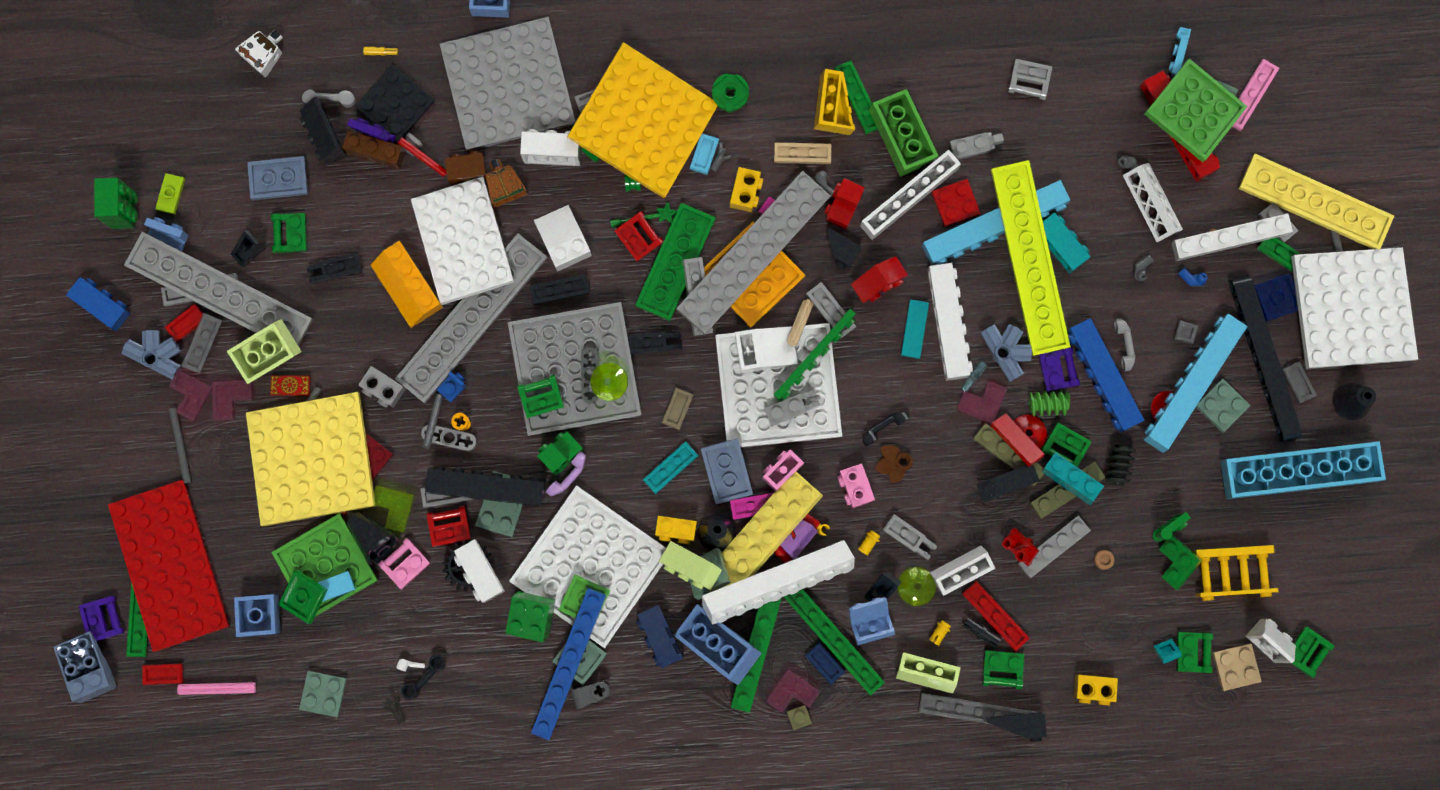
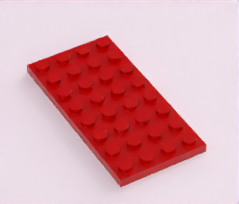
[108,480,230,652]

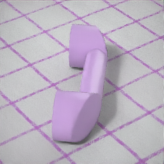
[546,452,586,496]

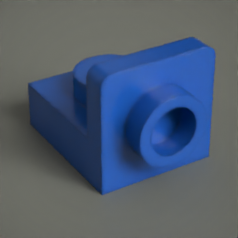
[436,371,467,403]

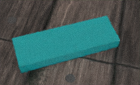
[901,299,929,359]
[643,442,699,494]

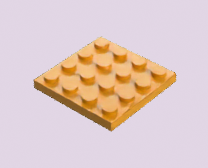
[704,222,806,328]

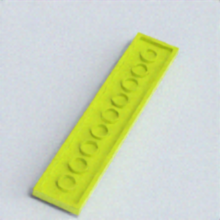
[991,160,1070,356]

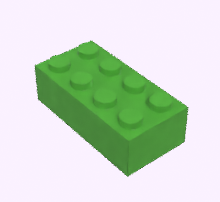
[869,89,939,177]

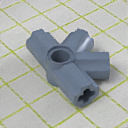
[980,324,1032,382]
[121,330,182,380]

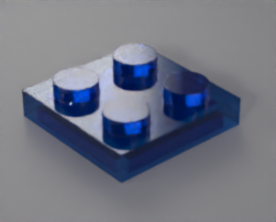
[1254,273,1298,322]

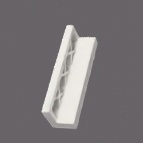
[1123,163,1183,242]

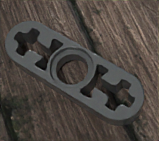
[581,347,599,404]

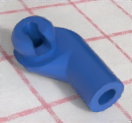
[1178,268,1208,286]

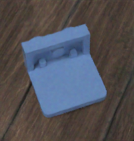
[144,217,189,252]
[849,598,895,645]

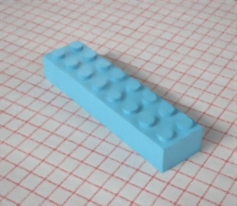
[1220,441,1386,499]

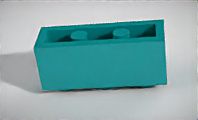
[1043,213,1091,274]
[1042,452,1104,505]

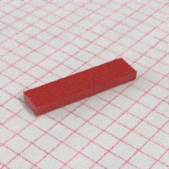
[962,581,1030,652]

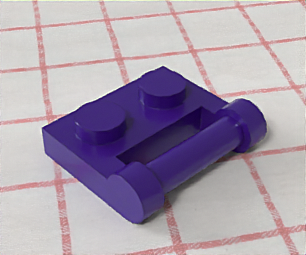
[1038,348,1080,392]
[79,596,124,642]

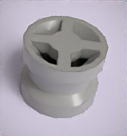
[400,133,423,156]

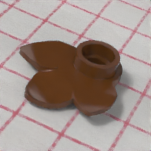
[875,445,913,483]

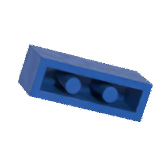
[66,277,131,331]

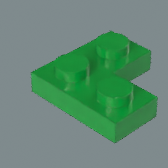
[1159,535,1202,590]

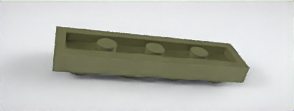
[973,423,1044,486]
[1030,462,1106,519]

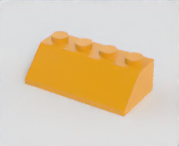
[371,241,443,328]

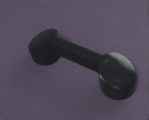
[862,412,910,447]
[401,655,446,700]

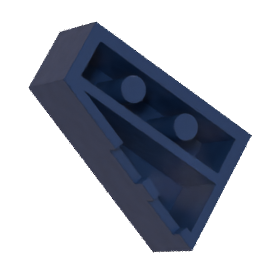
[636,605,683,669]

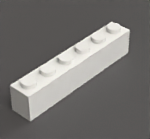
[860,150,961,240]
[1171,214,1293,261]
[927,263,973,381]

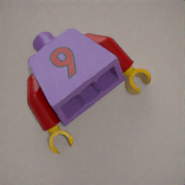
[775,514,830,563]

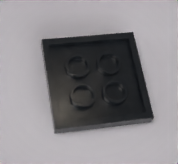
[355,65,435,142]

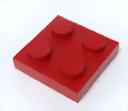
[931,179,981,228]

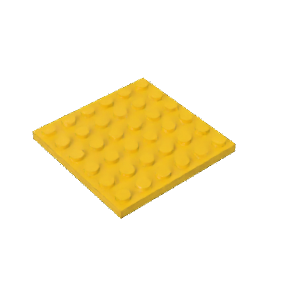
[567,42,717,198]

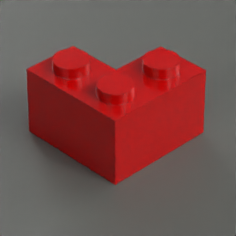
[824,178,865,230]
[851,256,908,303]

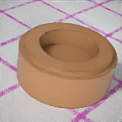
[1094,550,1114,570]

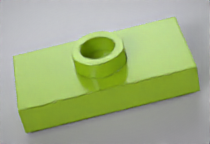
[155,173,185,215]

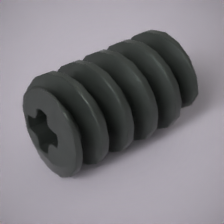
[1105,444,1136,487]

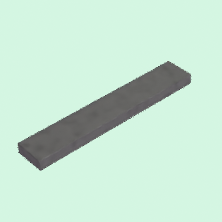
[918,693,1038,724]

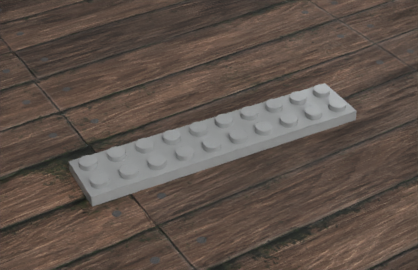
[676,171,830,335]
[124,232,313,346]
[395,234,547,403]

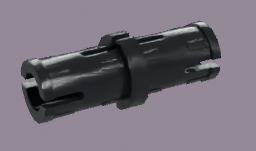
[963,616,1002,648]

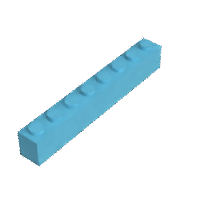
[922,180,1070,266]
[1144,314,1247,453]

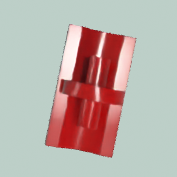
[1002,528,1040,566]

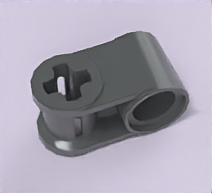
[571,682,610,710]

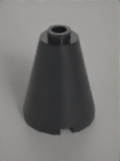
[1332,383,1376,421]
[347,512,399,565]
[698,513,736,551]

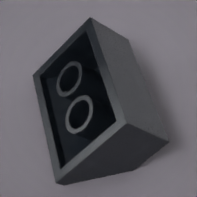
[299,96,346,165]

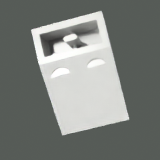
[735,326,798,373]

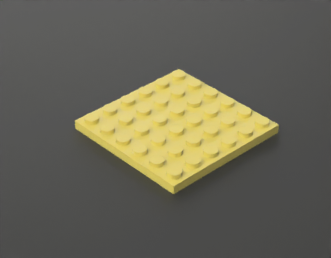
[246,392,376,526]

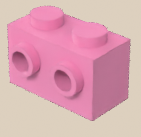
[762,449,804,491]
[837,464,875,509]

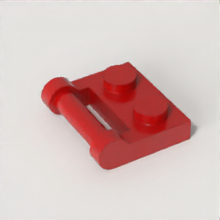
[614,211,664,262]
[426,505,471,547]

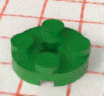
[712,74,749,113]

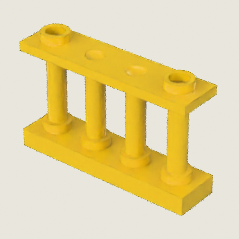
[1192,545,1278,601]

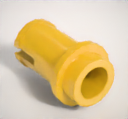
[858,530,880,556]
[929,620,951,646]

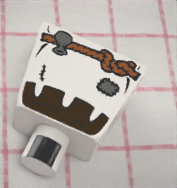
[235,30,283,78]

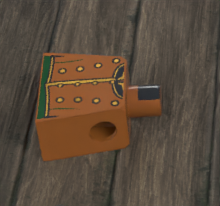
[486,159,528,208]

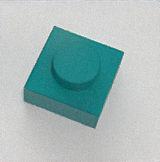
[1154,639,1181,664]

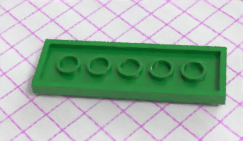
[635,203,716,321]

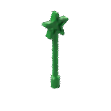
[610,203,677,228]

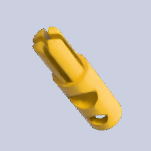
[364,47,398,56]

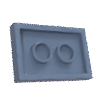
[247,156,309,200]
[701,438,753,504]

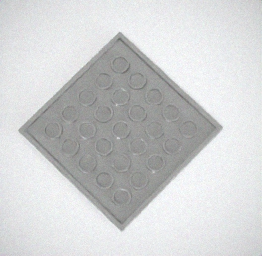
[440,17,575,151]
[508,302,642,436]

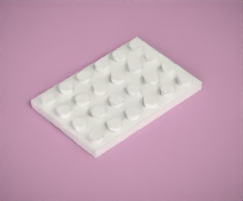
[411,177,514,305]

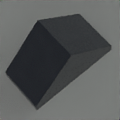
[231,230,265,267]

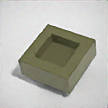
[787,705,812,730]

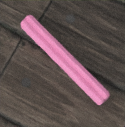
[177,682,256,695]

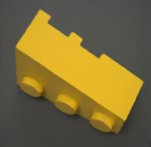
[814,69,855,135]

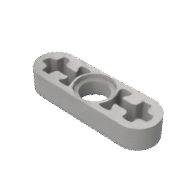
[421,425,477,451]

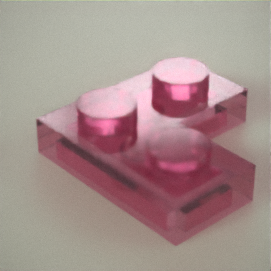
[169,370,213,422]
[212,380,253,421]
[957,381,1007,424]
[766,669,820,713]

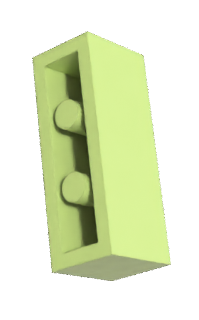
[659,541,722,590]
[896,652,960,693]

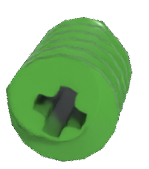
[1028,391,1070,416]

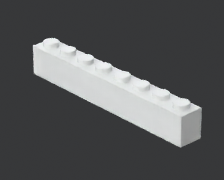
[702,540,855,625]

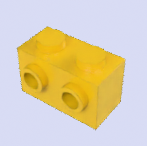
[655,516,697,544]

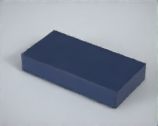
[805,643,845,685]

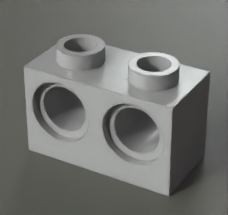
[359,366,406,408]

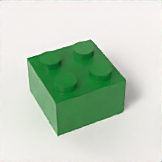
[505,591,556,643]

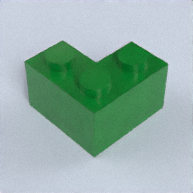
[537,432,584,476]

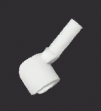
[396,659,425,671]

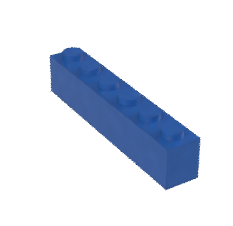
[1067,318,1144,433]

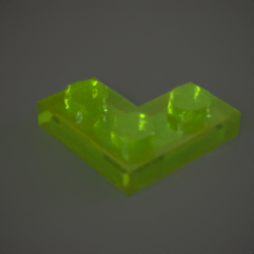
[374,486,415,533]

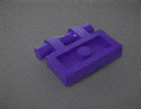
[347,118,396,143]

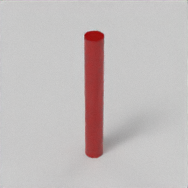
[397,137,447,177]

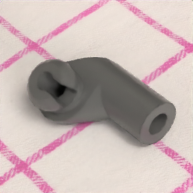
[1118,155,1139,178]
[815,170,834,198]
[1134,254,1154,281]

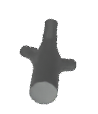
[709,143,731,172]

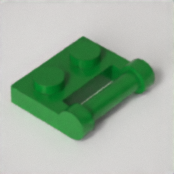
[271,213,307,253]
[517,374,564,419]
[1041,423,1092,467]
[1152,512,1191,542]
[1291,626,1335,679]
[1176,632,1213,673]
[982,651,1024,689]

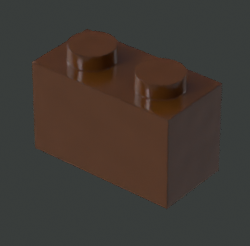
[445,151,487,185]

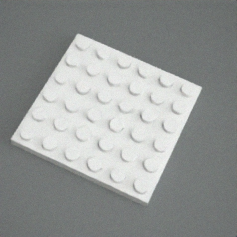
[1291,247,1418,369]
[715,323,842,448]
[510,486,666,648]

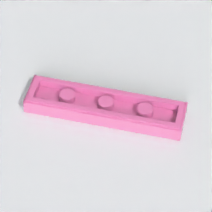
[1232,59,1279,131]

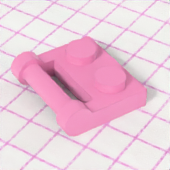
[378,538,431,590]

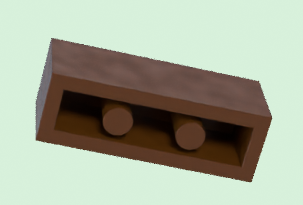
[342,131,406,170]

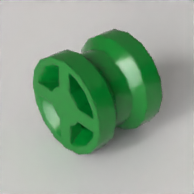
[624,174,641,192]

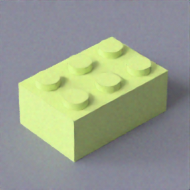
[227,319,302,384]

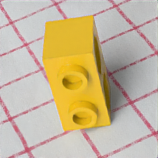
[730,167,763,212]
[1073,675,1118,706]

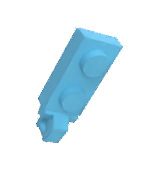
[1168,27,1191,80]

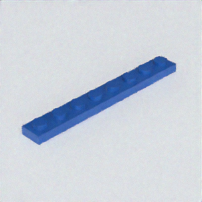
[531,588,607,740]

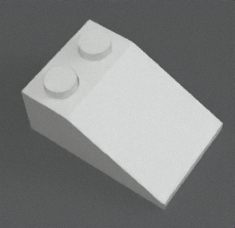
[534,205,592,272]
[1246,619,1296,663]

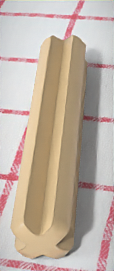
[787,299,814,347]

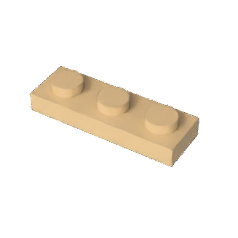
[774,143,831,164]

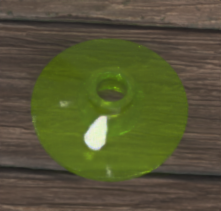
[590,362,628,401]
[897,567,936,606]

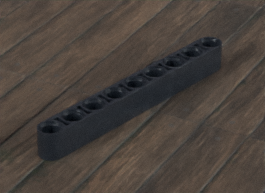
[1229,275,1302,442]

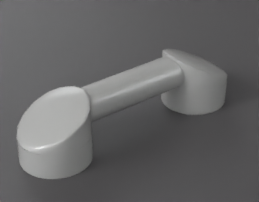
[302,89,356,108]
[1114,319,1136,372]

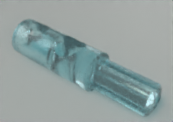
[961,361,987,392]

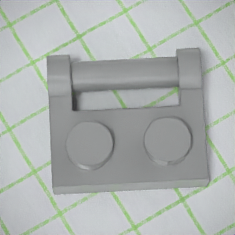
[1008,59,1052,100]

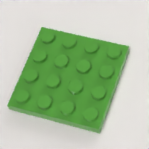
[1144,59,1248,162]
[271,513,378,617]

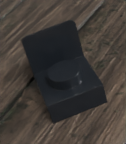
[865,570,901,601]

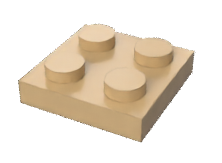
[1212,644,1262,691]

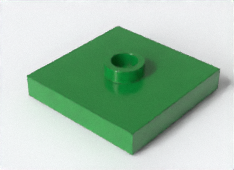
[278,570,328,624]

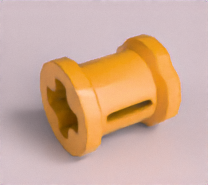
[451,413,471,432]

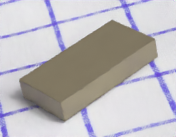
[662,388,694,431]

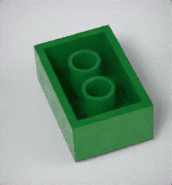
[94,178,138,229]

